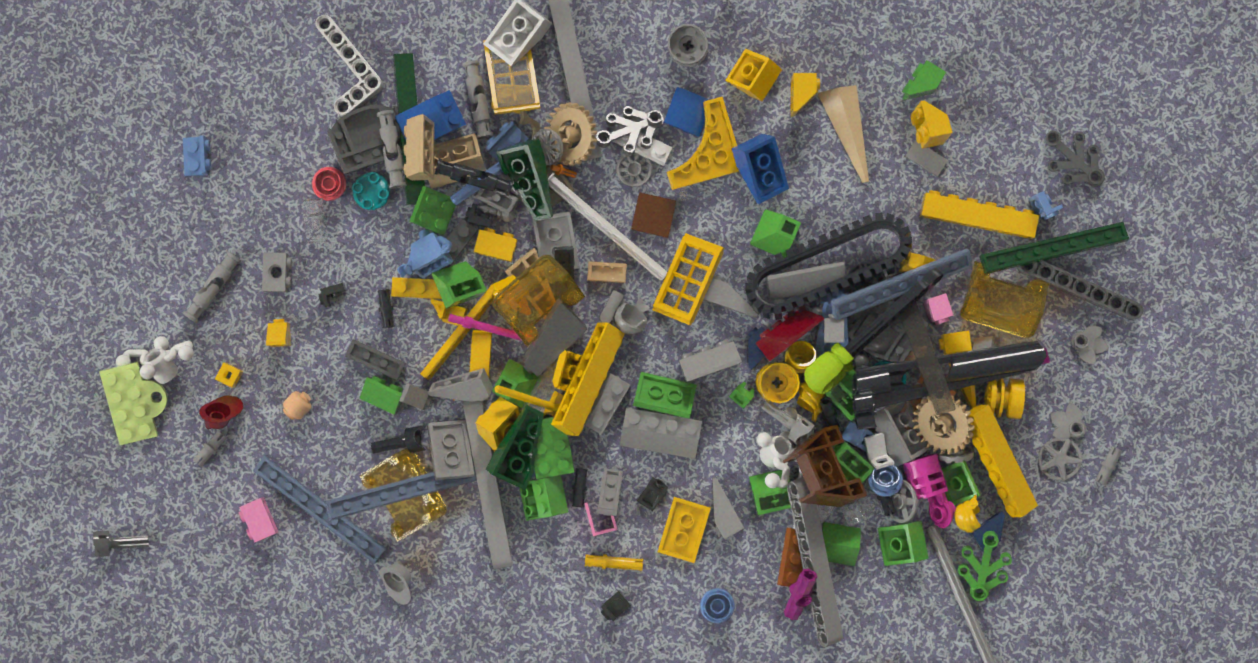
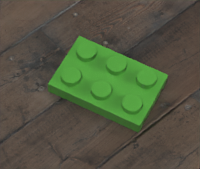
[633,372,697,419]
[534,417,575,479]

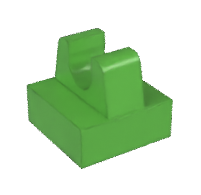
[729,382,755,409]

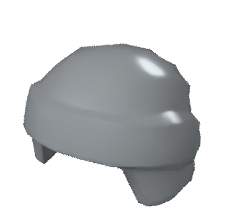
[614,298,650,334]

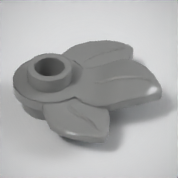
[1071,325,1109,364]
[1050,403,1086,439]

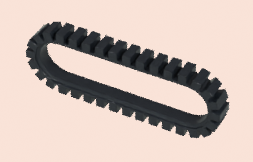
[745,213,912,320]

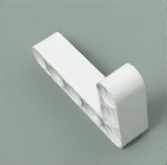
[316,15,383,117]

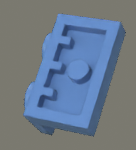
[485,121,529,162]
[183,135,212,177]
[1029,191,1063,220]

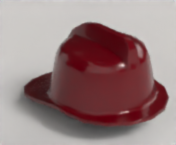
[199,395,243,430]

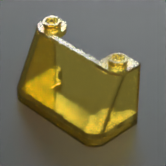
[492,255,585,347]
[960,261,1049,338]
[359,448,447,542]

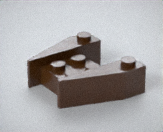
[783,425,867,507]

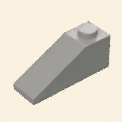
[703,275,758,318]
[428,368,493,402]
[712,477,744,539]

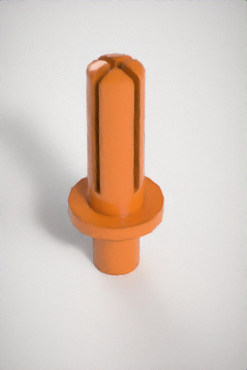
[550,164,577,178]

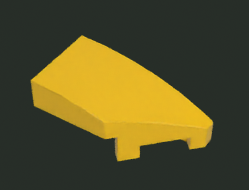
[430,299,468,326]

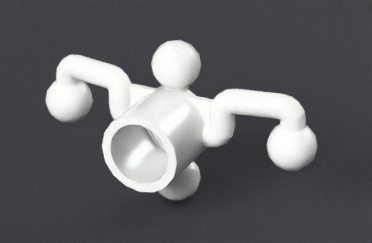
[116,336,194,384]
[757,407,802,488]

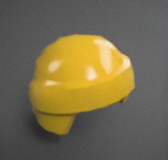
[797,382,825,422]
[954,495,981,533]

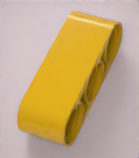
[469,330,492,378]

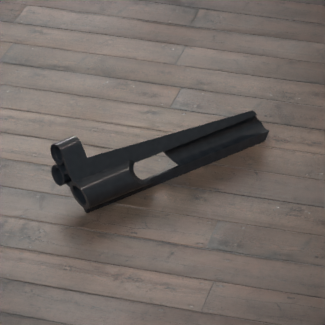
[852,340,1047,430]

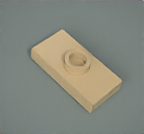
[587,261,627,283]

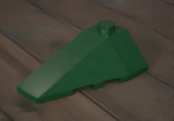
[496,138,553,221]
[486,405,544,490]

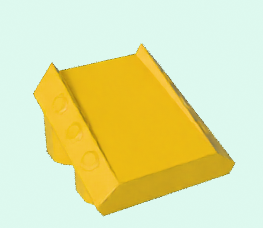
[552,350,582,391]

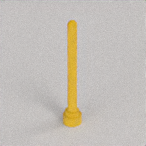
[494,385,559,412]

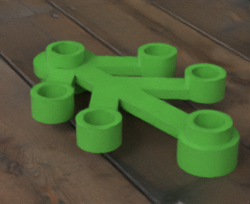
[958,531,1012,601]

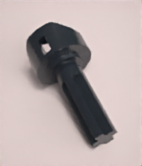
[370,425,426,454]

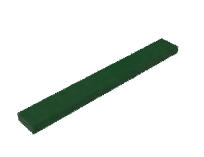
[393,53,425,205]
[979,222,1129,274]

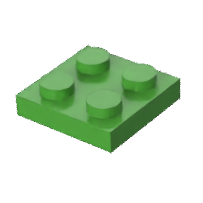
[409,186,456,236]

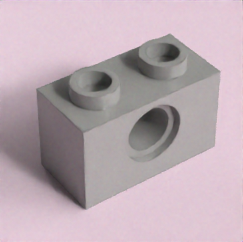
[262,253,292,293]

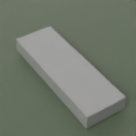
[597,468,623,516]

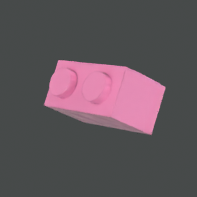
[923,293,953,325]
[239,497,279,542]

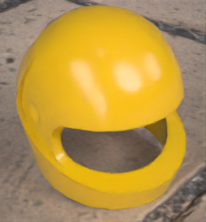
[784,341,817,374]

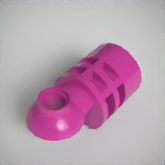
[902,453,956,528]

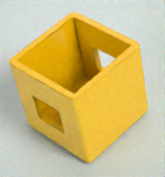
[215,362,243,388]

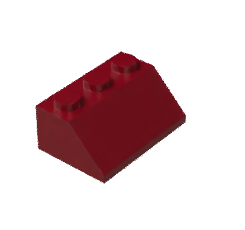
[755,310,824,361]

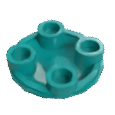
[352,172,390,210]

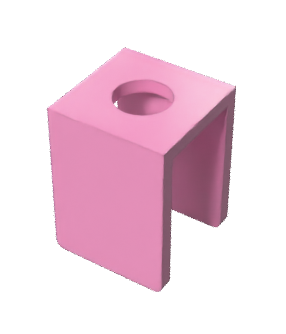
[584,502,618,536]

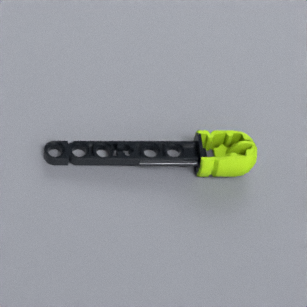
[804,267,944,394]

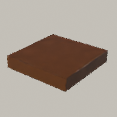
[631,192,676,238]

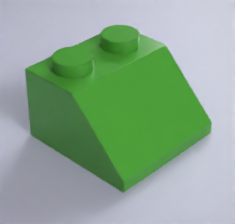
[877,521,929,566]

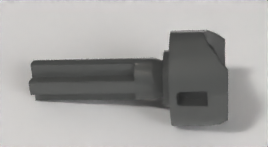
[93,530,149,557]

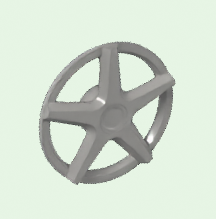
[1038,438,1082,481]
[888,480,919,523]

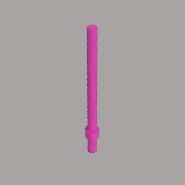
[448,314,535,343]

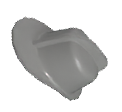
[379,561,411,605]

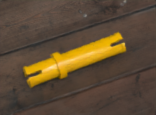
[585,554,643,571]

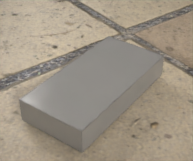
[905,140,948,177]

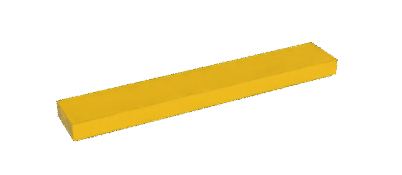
[420,285,495,380]

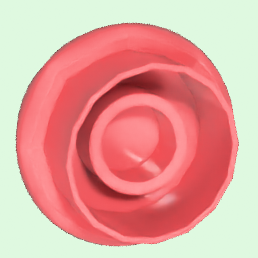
[312,167,346,201]

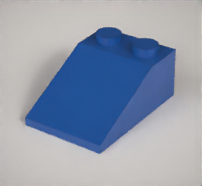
[395,90,466,141]
[732,134,789,204]

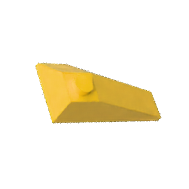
[938,331,976,408]

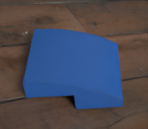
[664,87,708,137]

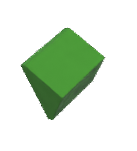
[942,460,980,505]
[822,522,861,566]

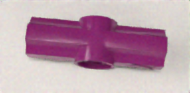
[784,569,818,620]

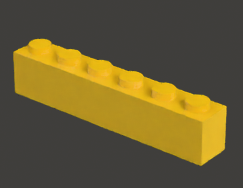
[919,190,1039,239]
[551,322,625,436]
[968,404,1038,518]

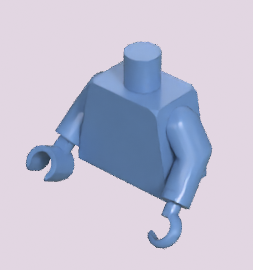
[397,229,453,278]

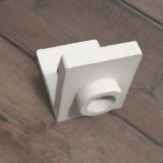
[865,433,894,469]

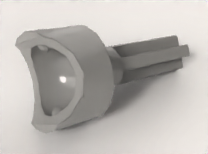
[762,400,815,446]

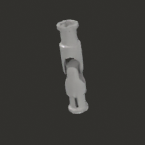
[462,60,494,139]
[377,110,407,189]
[183,251,241,323]

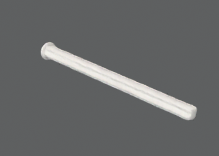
[548,173,667,280]

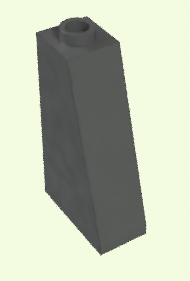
[523,298,587,377]

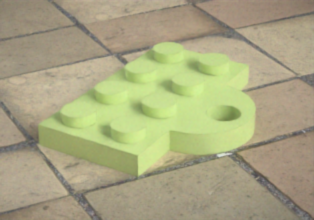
[99,362,168,445]

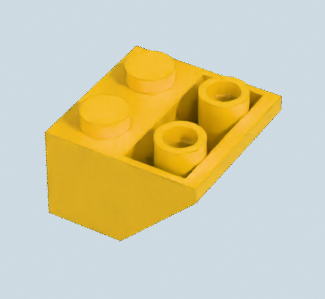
[911,100,953,149]

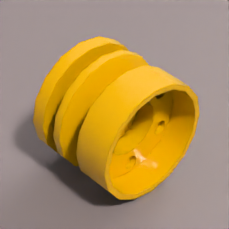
[755,362,800,403]
[984,378,1025,419]

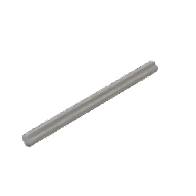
[927,525,996,663]

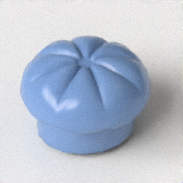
[868,465,903,497]
[700,588,735,623]

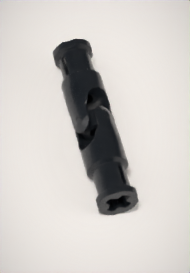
[434,158,513,196]

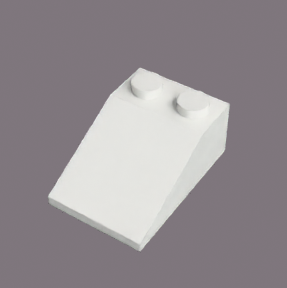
[483,0,552,66]

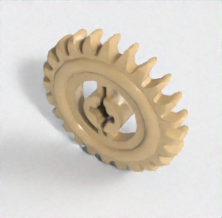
[544,102,597,166]
[912,393,974,455]

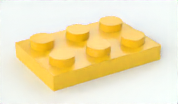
[657,497,711,563]

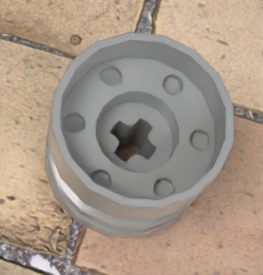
[668,24,708,67]

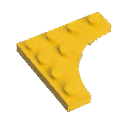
[667,96,739,190]

